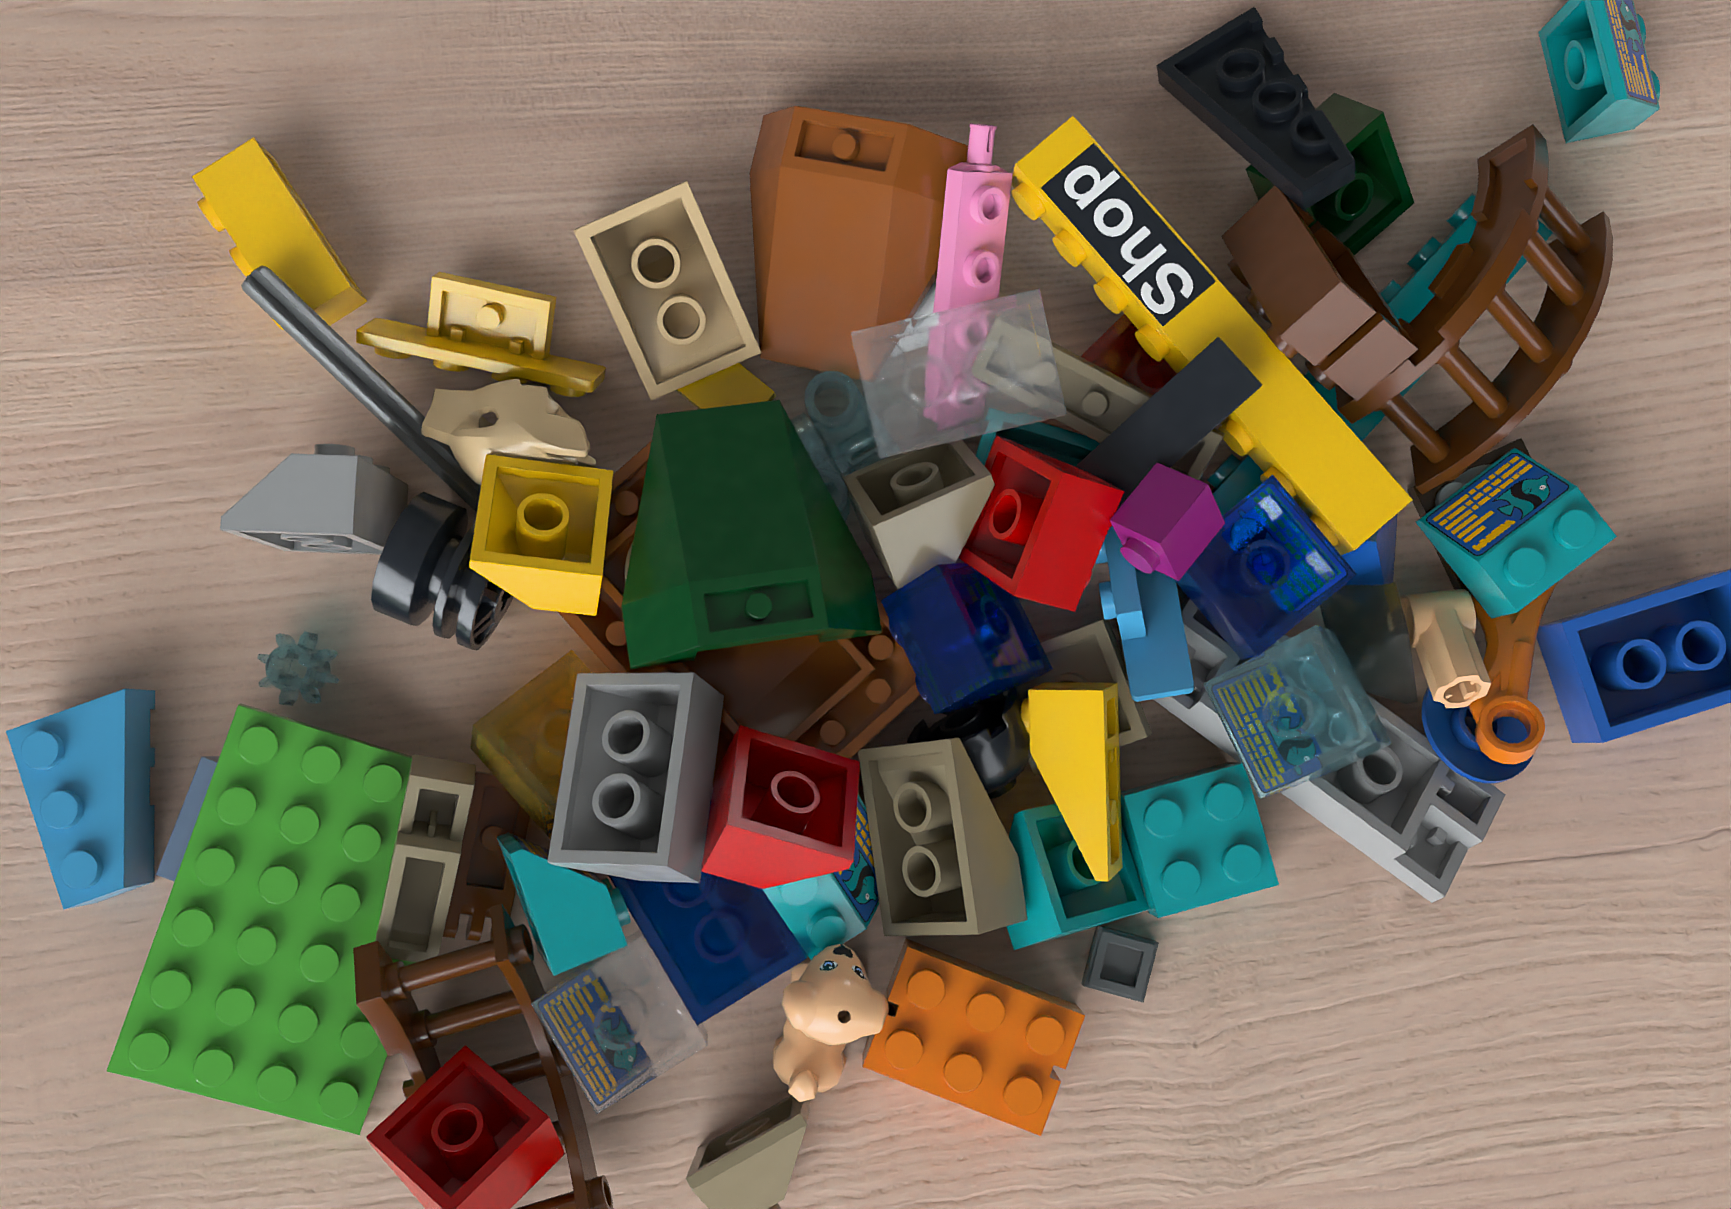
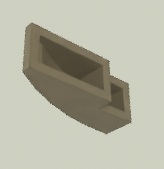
[375,754,476,962]

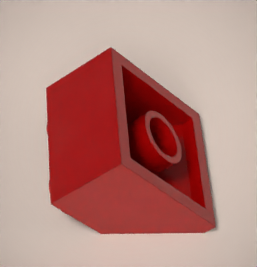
[958,436,1124,612]
[701,725,860,889]
[366,1045,565,1209]

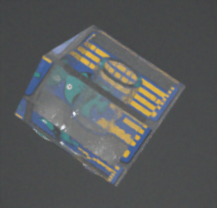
[531,926,708,1114]

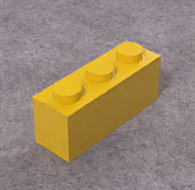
[192,137,368,330]

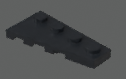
[1156,7,1355,211]

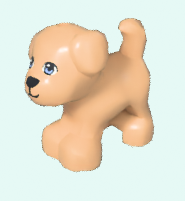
[773,944,889,1102]

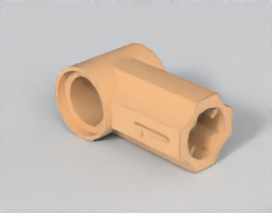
[1397,589,1491,709]

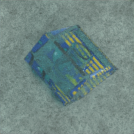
[1203,625,1392,799]

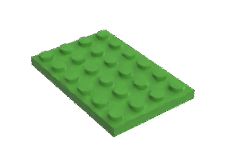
[107,703,416,1135]

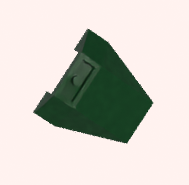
[621,400,882,670]

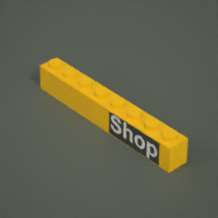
[1011,116,1413,556]

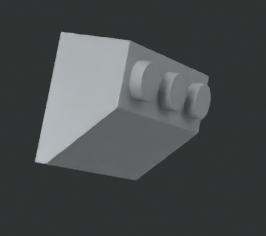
[220,444,408,555]
[547,673,724,883]

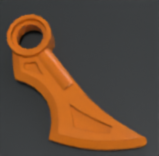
[1468,581,1559,764]

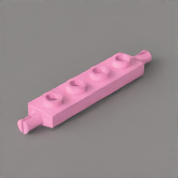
[923,123,1013,439]

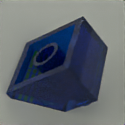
[1174,475,1357,660]
[881,563,1053,714]

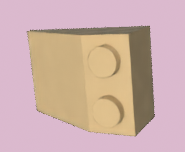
[573,180,762,401]

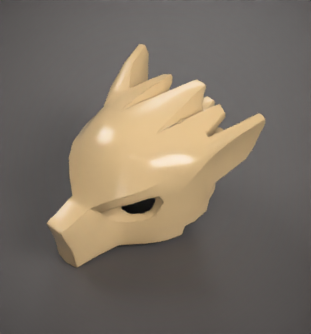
[421,379,596,485]

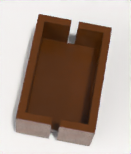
[1221,186,1418,401]

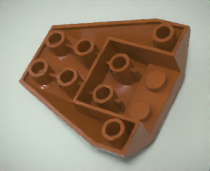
[749,106,968,384]

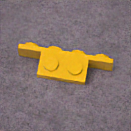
[356,272,606,397]

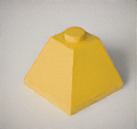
[469,454,613,616]

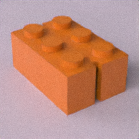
[862,939,1085,1136]

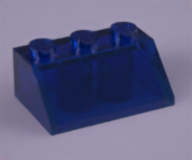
[608,793,807,1026]

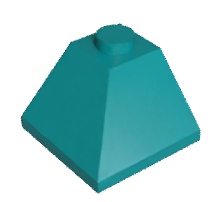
[1006,804,1149,950]

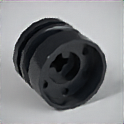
[371,492,514,650]

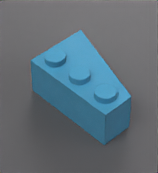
[6,688,155,910]

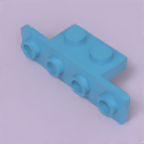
[1096,526,1195,702]

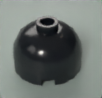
[907,685,1031,799]

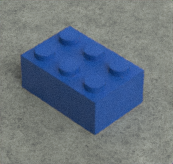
[1537,569,1731,743]

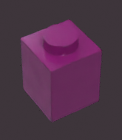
[1110,463,1225,581]

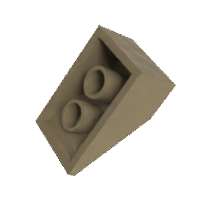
[858,738,1028,936]

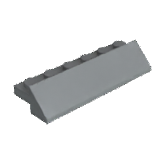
[1153,576,1506,903]

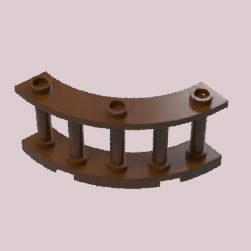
[1335,124,1613,495]
[353,904,613,1209]

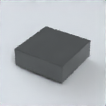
[1081,925,1159,1003]

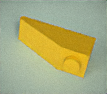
[1021,682,1123,882]

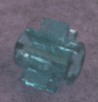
[257,631,339,706]

